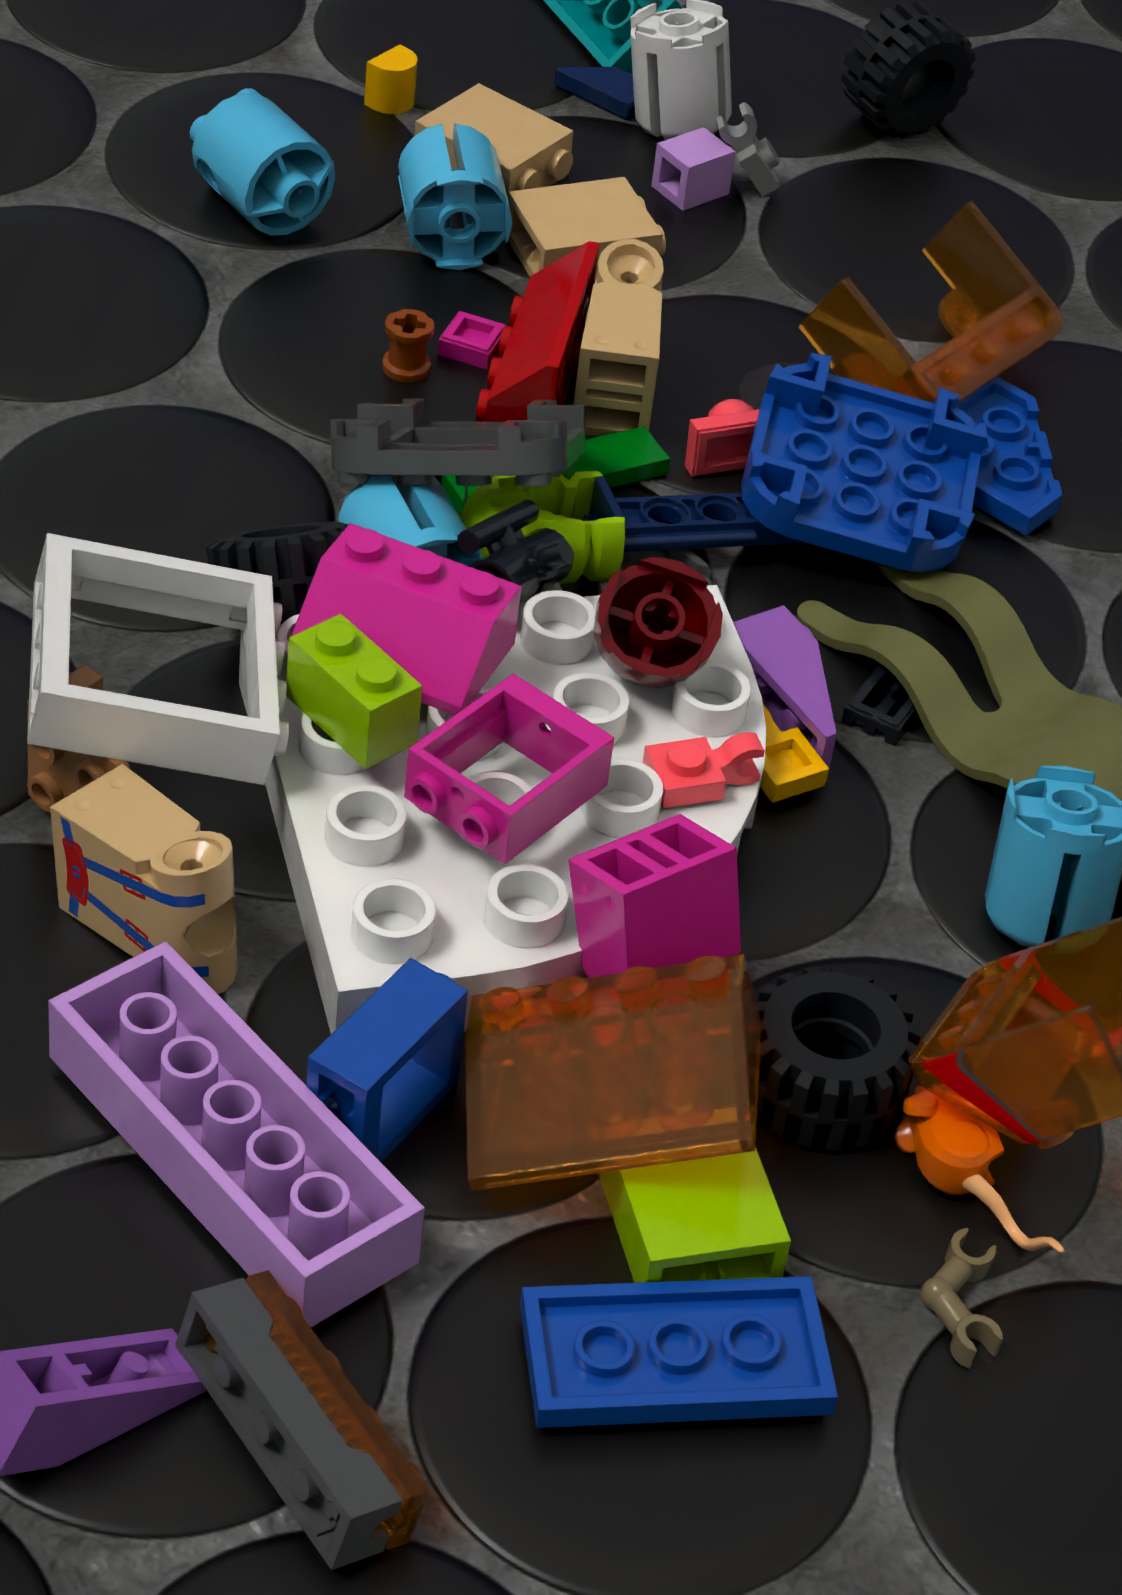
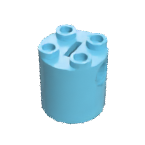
[189,88,335,236]

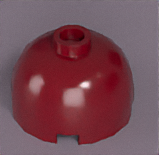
[594,557,723,688]

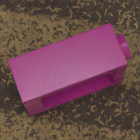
[404,673,615,864]

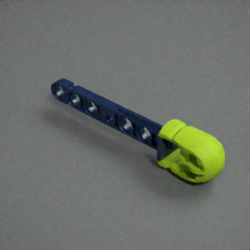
[461,471,806,584]

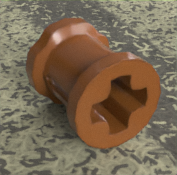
[382,309,434,383]

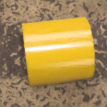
[364,44,418,114]

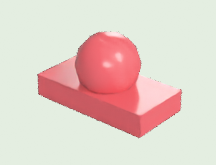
[685,399,759,477]

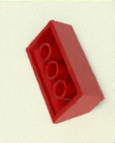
[476,241,600,422]

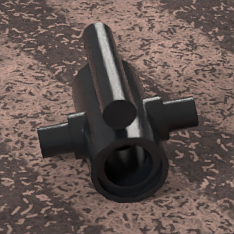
[457,499,574,604]

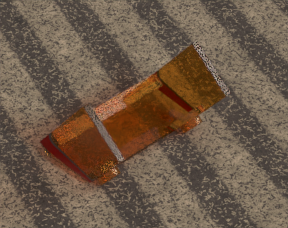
[908,917,1122,1149]

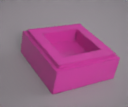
[437,311,507,370]

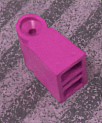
[568,814,750,1057]

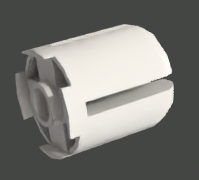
[630,0,732,140]

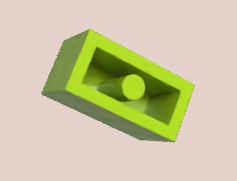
[286,614,422,769]

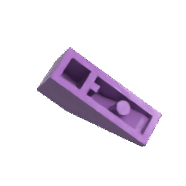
[733,605,837,778]
[0,1328,207,1476]

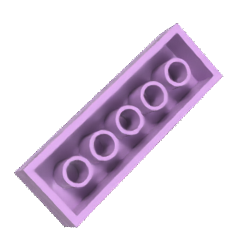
[48,941,425,1333]

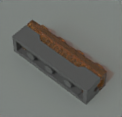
[175,1270,429,1571]

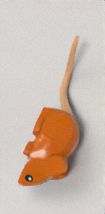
[894,1075,1065,1254]

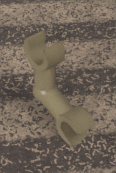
[921,1228,1003,1369]

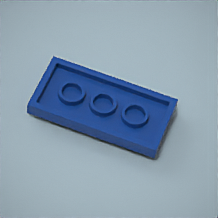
[520,1276,838,1428]

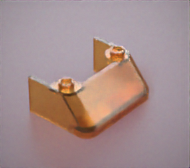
[798,201,1062,405]

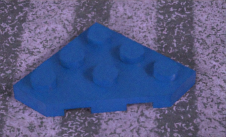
[956,373,1063,536]

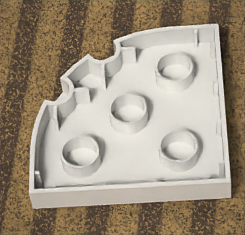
[239,585,766,1034]

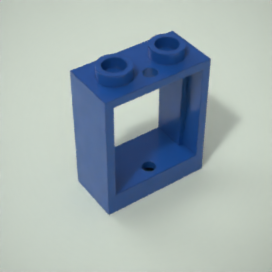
[306,958,468,1162]

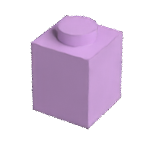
[651,127,736,211]

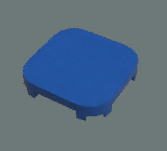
[741,353,988,572]

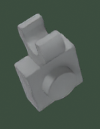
[716,102,780,197]

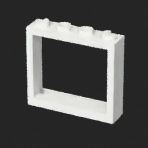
[27,533,289,785]

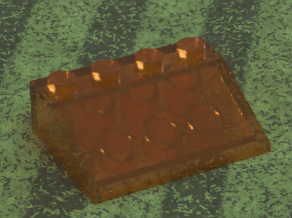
[465,954,761,1191]

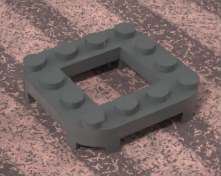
[330,399,585,487]

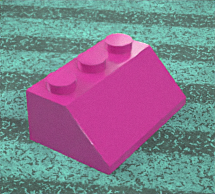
[291,523,521,715]

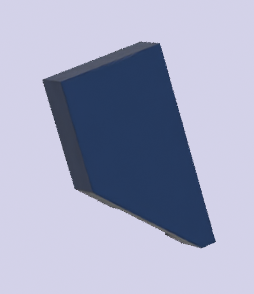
[554,67,635,119]

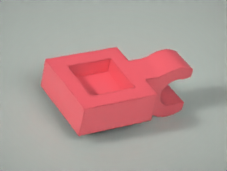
[642,732,765,809]

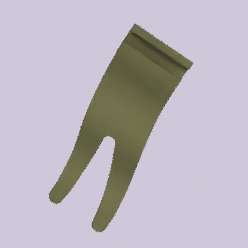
[796,563,1122,882]

